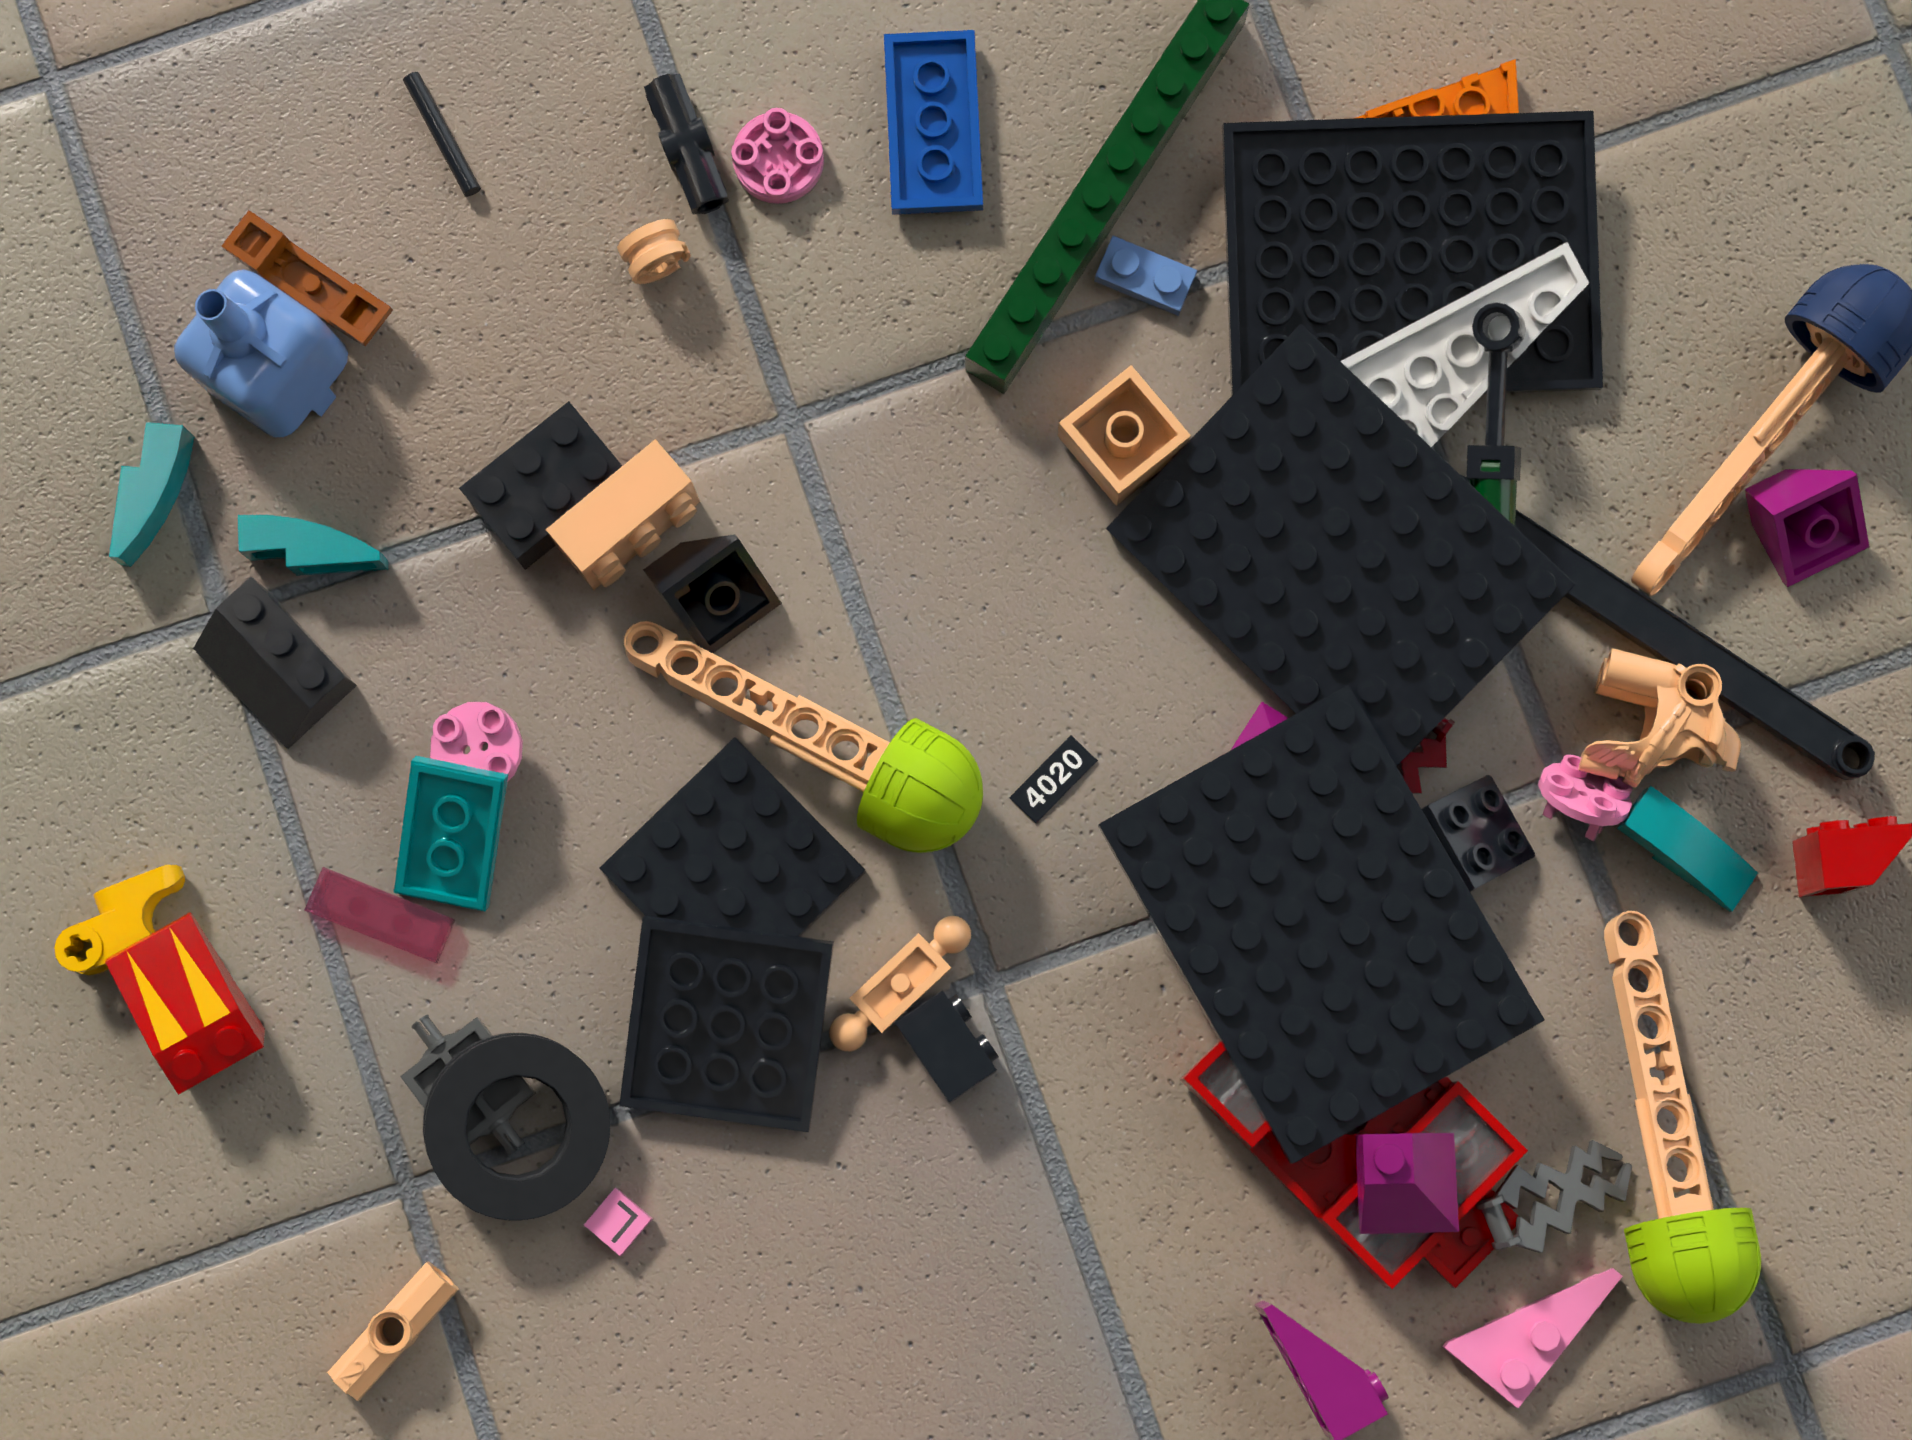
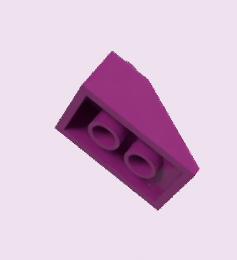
[1255,1300,1389,1440]

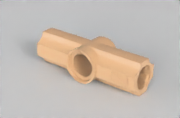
[327,1262,459,1401]

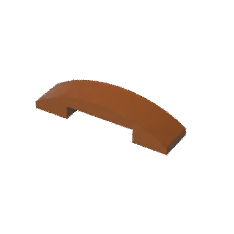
[221,210,393,347]

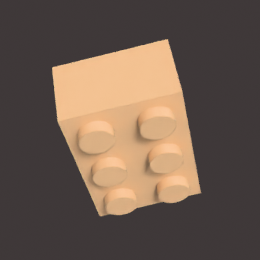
[546,439,700,590]

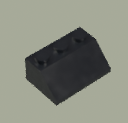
[193,577,357,749]

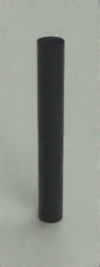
[403,72,481,197]

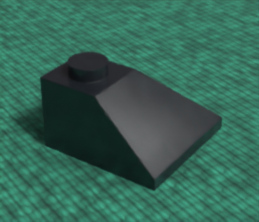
[643,534,782,653]

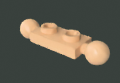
[829,916,971,1052]

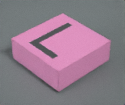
[584,1188,653,1256]

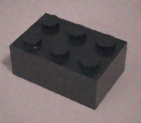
[459,401,622,570]

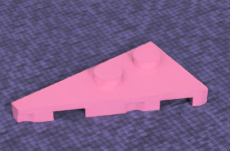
[1442,1268,1622,1408]

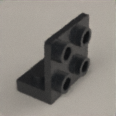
[1422,775,1535,892]

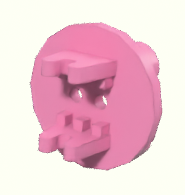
[430,702,523,782]
[1538,755,1632,841]

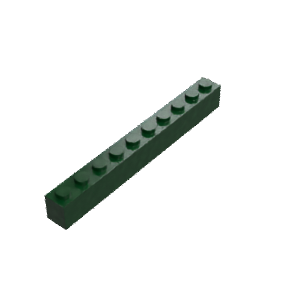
[965,0,1249,394]

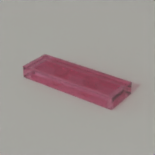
[304,867,455,963]

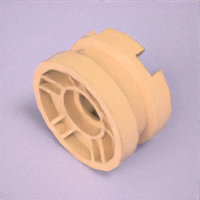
[617,219,691,284]

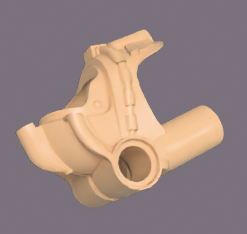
[1578,648,1741,788]

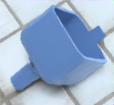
[174,269,348,437]

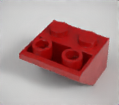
[1792,816,1912,897]

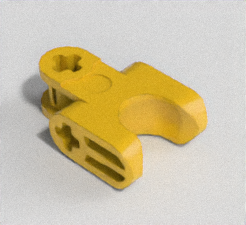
[54,865,185,976]

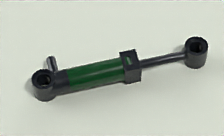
[1466,302,1526,526]

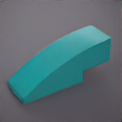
[109,422,195,567]
[238,515,389,576]
[1616,786,1758,912]

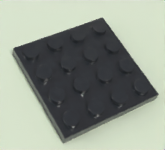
[599,737,866,937]
[619,916,834,1132]

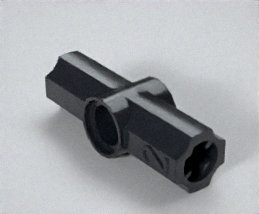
[644,74,729,215]

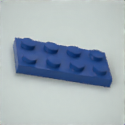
[884,30,983,215]

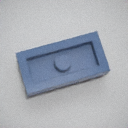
[1094,236,1197,316]

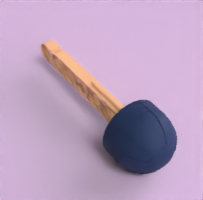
[1631,264,1912,596]

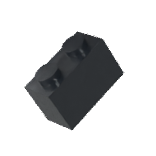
[895,990,999,1104]

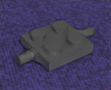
[400,1014,536,1155]

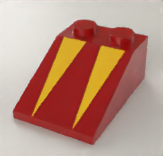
[105,912,265,1095]

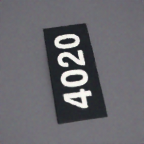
[1009,735,1098,823]

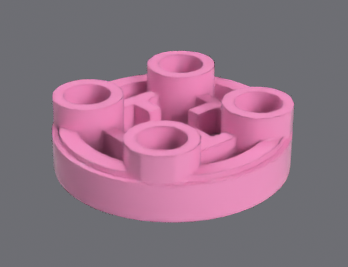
[731,108,824,204]

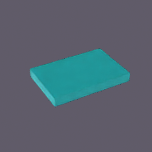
[394,756,508,912]

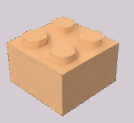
[1058,365,1191,506]

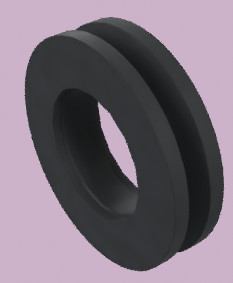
[423,1033,610,1221]

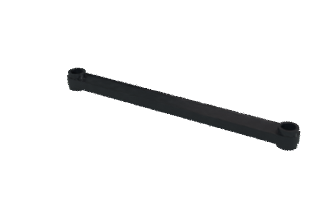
[1461,475,1875,780]

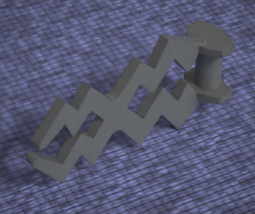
[1475,1140,1632,1253]

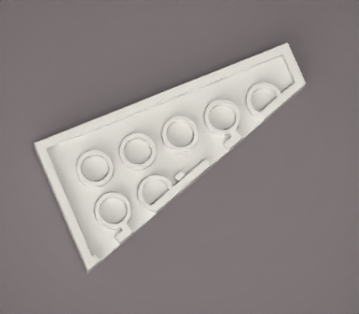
[1341,242,1589,447]

